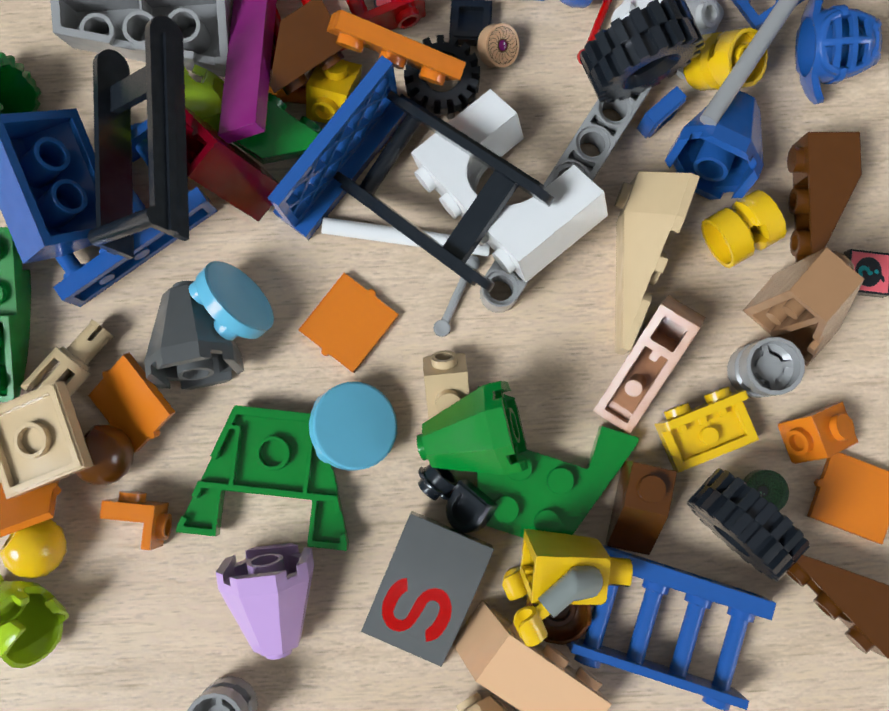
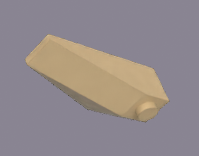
[615,171,700,355]

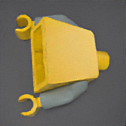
[502,529,633,647]

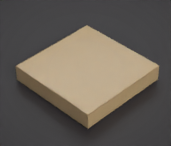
[0,381,94,499]

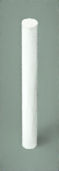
[322,217,490,256]

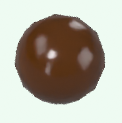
[75,425,134,485]

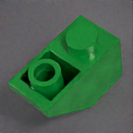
[232,92,322,164]

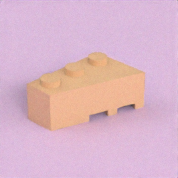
[453,600,612,711]

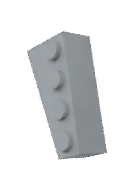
[50,0,234,77]

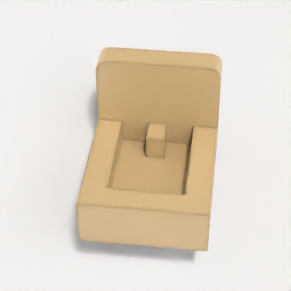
[423,351,470,419]

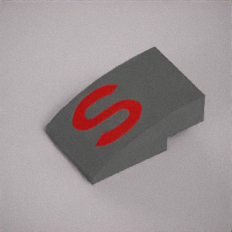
[361,511,494,667]

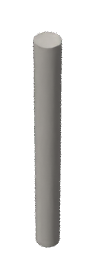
[700,0,800,126]

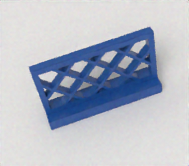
[268,55,406,241]

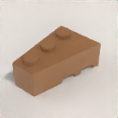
[743,247,864,366]

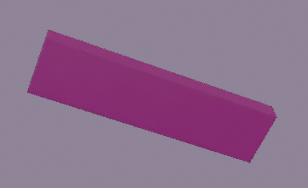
[218,0,277,144]

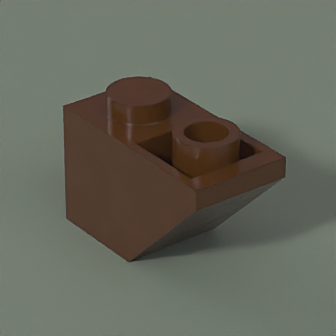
[269,0,345,95]

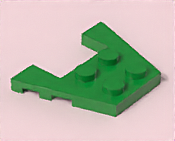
[477,386,639,538]
[176,405,349,551]

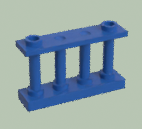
[53,120,218,307]
[566,544,777,711]

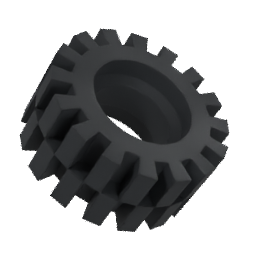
[404,35,480,120]

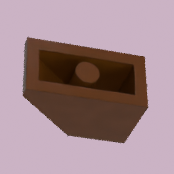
[605,461,677,555]

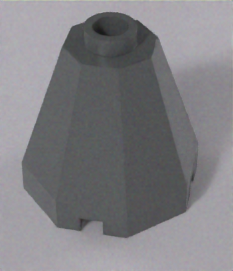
[144,281,244,390]

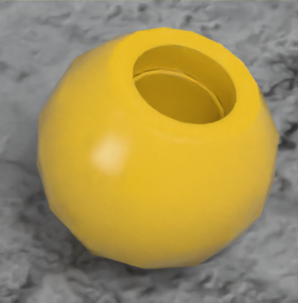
[0,519,67,579]

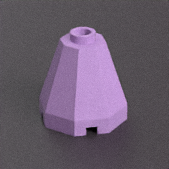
[216,543,314,660]

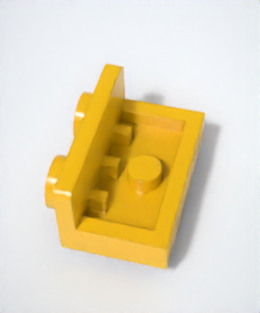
[654,386,759,473]

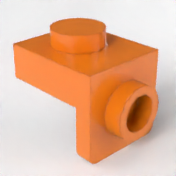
[778,401,858,464]
[100,491,172,550]

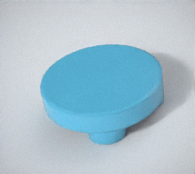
[188,261,274,341]
[309,382,397,471]

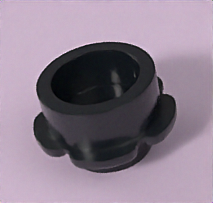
[418,464,458,500]

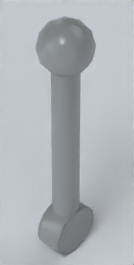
[433,255,480,337]

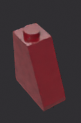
[147,106,279,222]

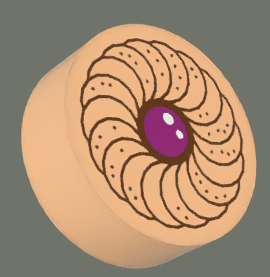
[477,23,520,68]

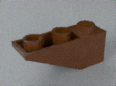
[787,132,862,262]
[787,555,889,659]

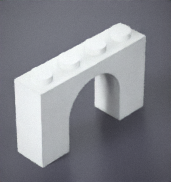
[411,89,608,283]

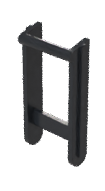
[88,15,189,259]
[333,90,555,292]

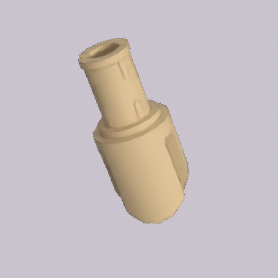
[20,319,114,397]

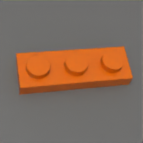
[327,9,466,86]

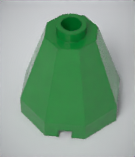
[416,381,528,475]

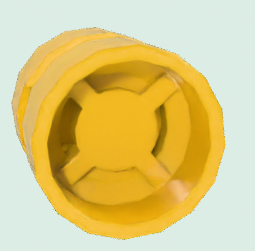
[683,27,768,91]
[701,190,787,268]

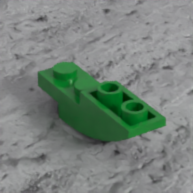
[0,227,31,402]

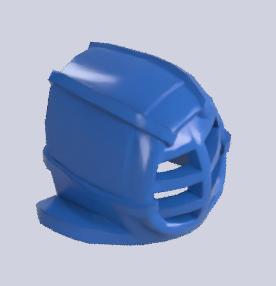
[795,0,882,105]

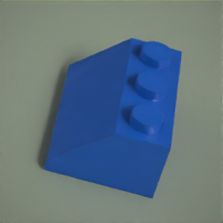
[0,108,96,264]

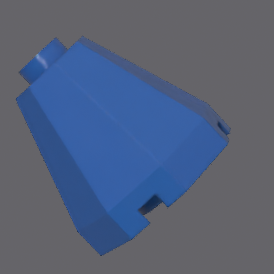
[665,91,764,200]

